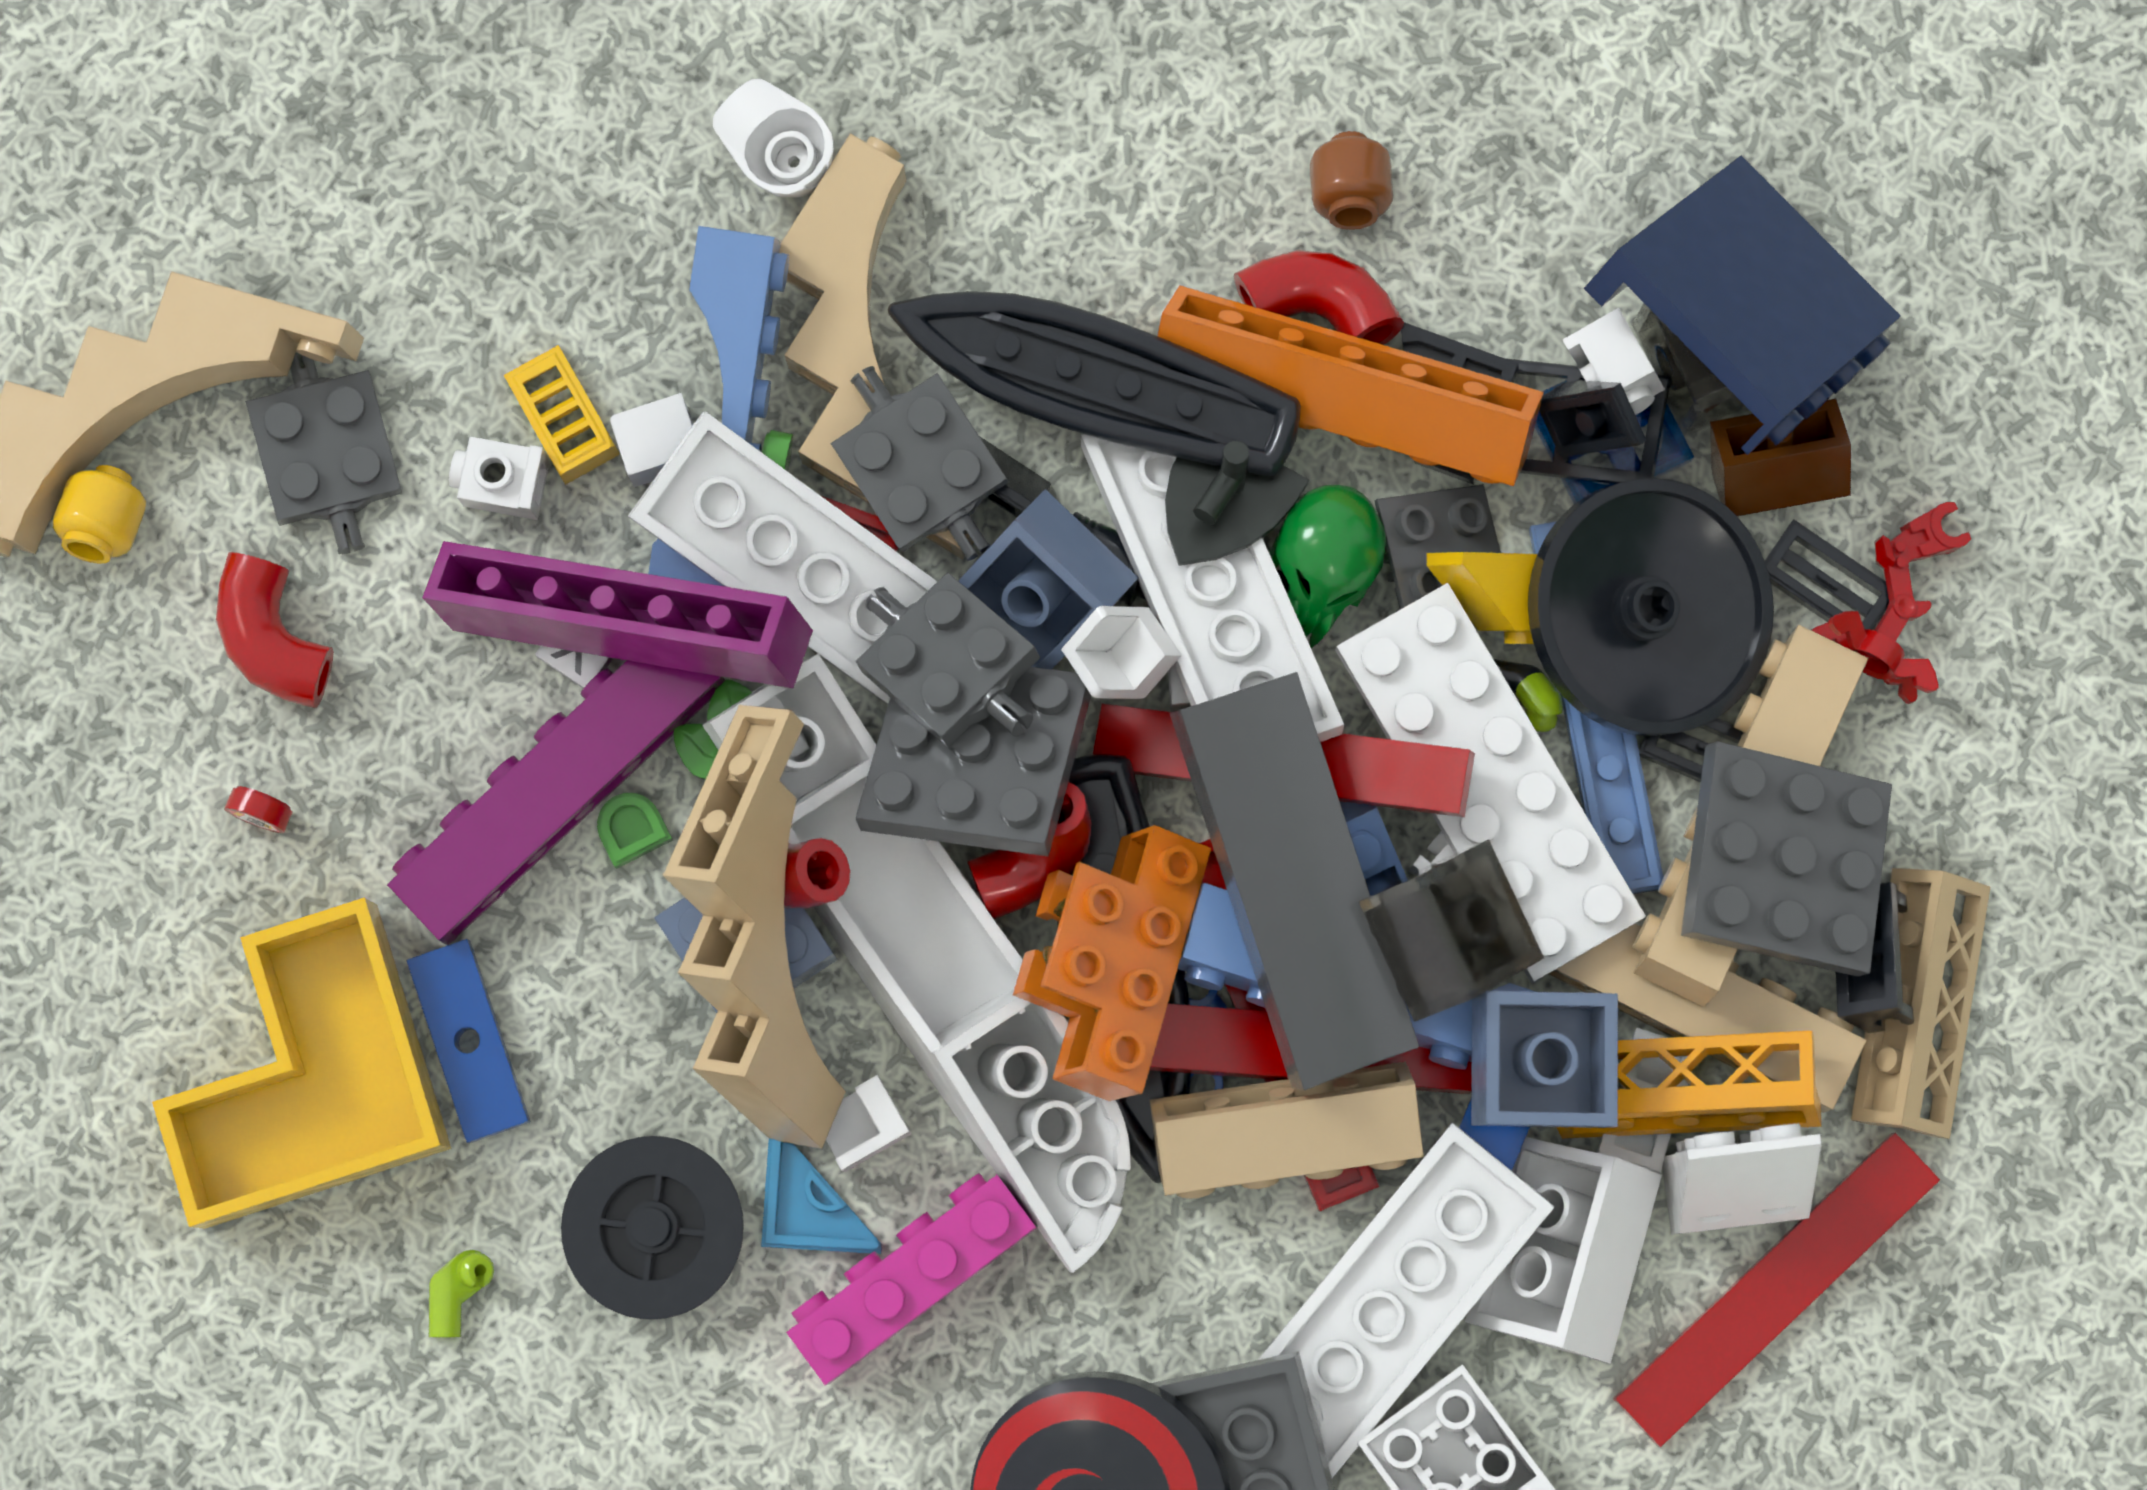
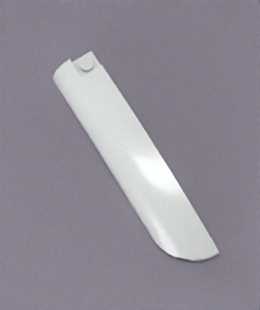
[703,653,1131,1273]

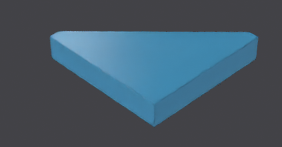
[761,1139,882,1254]

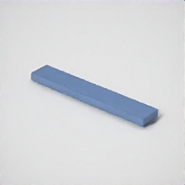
[1529,521,1663,894]

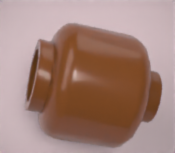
[1310,131,1393,230]

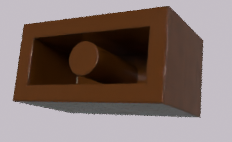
[1710,398,1851,516]

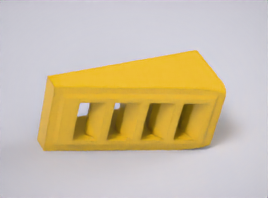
[504,345,620,485]

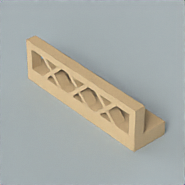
[1851,868,1991,1139]

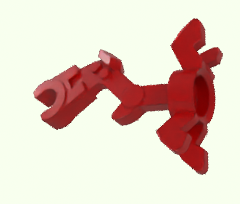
[1811,502,1972,704]

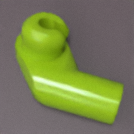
[428,1250,494,1337]

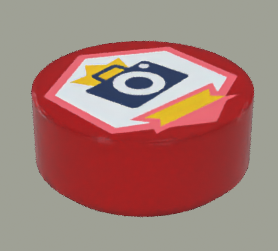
[224,786,293,834]

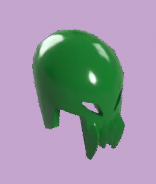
[1269,485,1386,649]

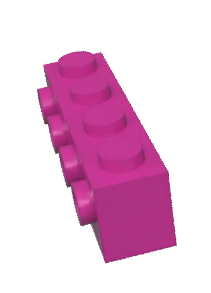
[786,1173,1037,1385]

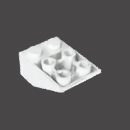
[1662,1124,1822,1235]
[1357,1364,1555,1490]

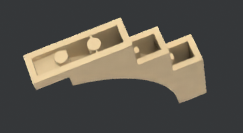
[779,133,974,560]
[0,271,364,557]
[663,705,846,1149]

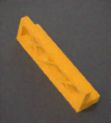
[1556,1030,1822,1139]

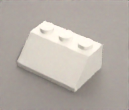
[1465,1137,1662,1364]

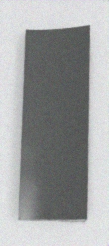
[1170,672,1419,1091]

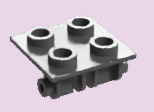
[1374,484,1501,612]

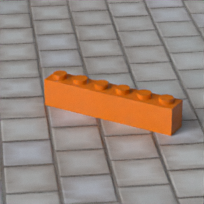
[1158,285,1544,486]

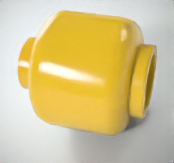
[53,465,146,564]

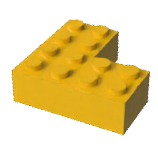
[152,897,452,1229]

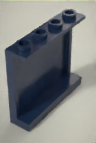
[1583,155,1901,455]

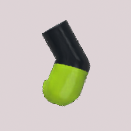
[1493,659,1563,732]

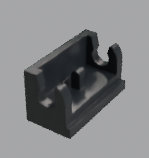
[1835,882,1914,1033]

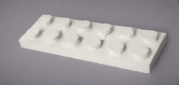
[628,412,937,705]
[1081,434,1344,742]
[1335,583,1646,984]
[1258,1122,1555,1478]

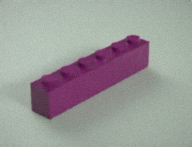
[422,541,813,689]
[387,661,725,945]

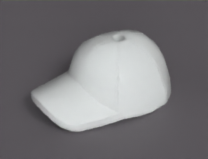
[713,79,835,197]

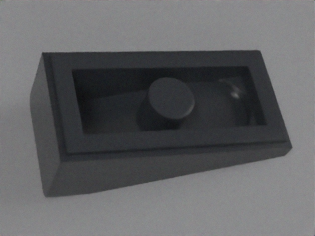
[1539,380,1647,457]

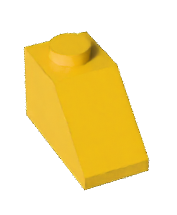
[1426,552,1537,644]

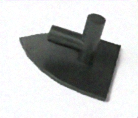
[1165,441,1310,566]

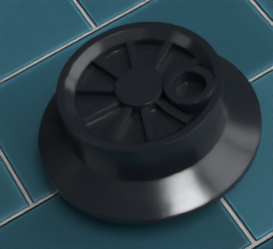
[561,1136,744,1320]

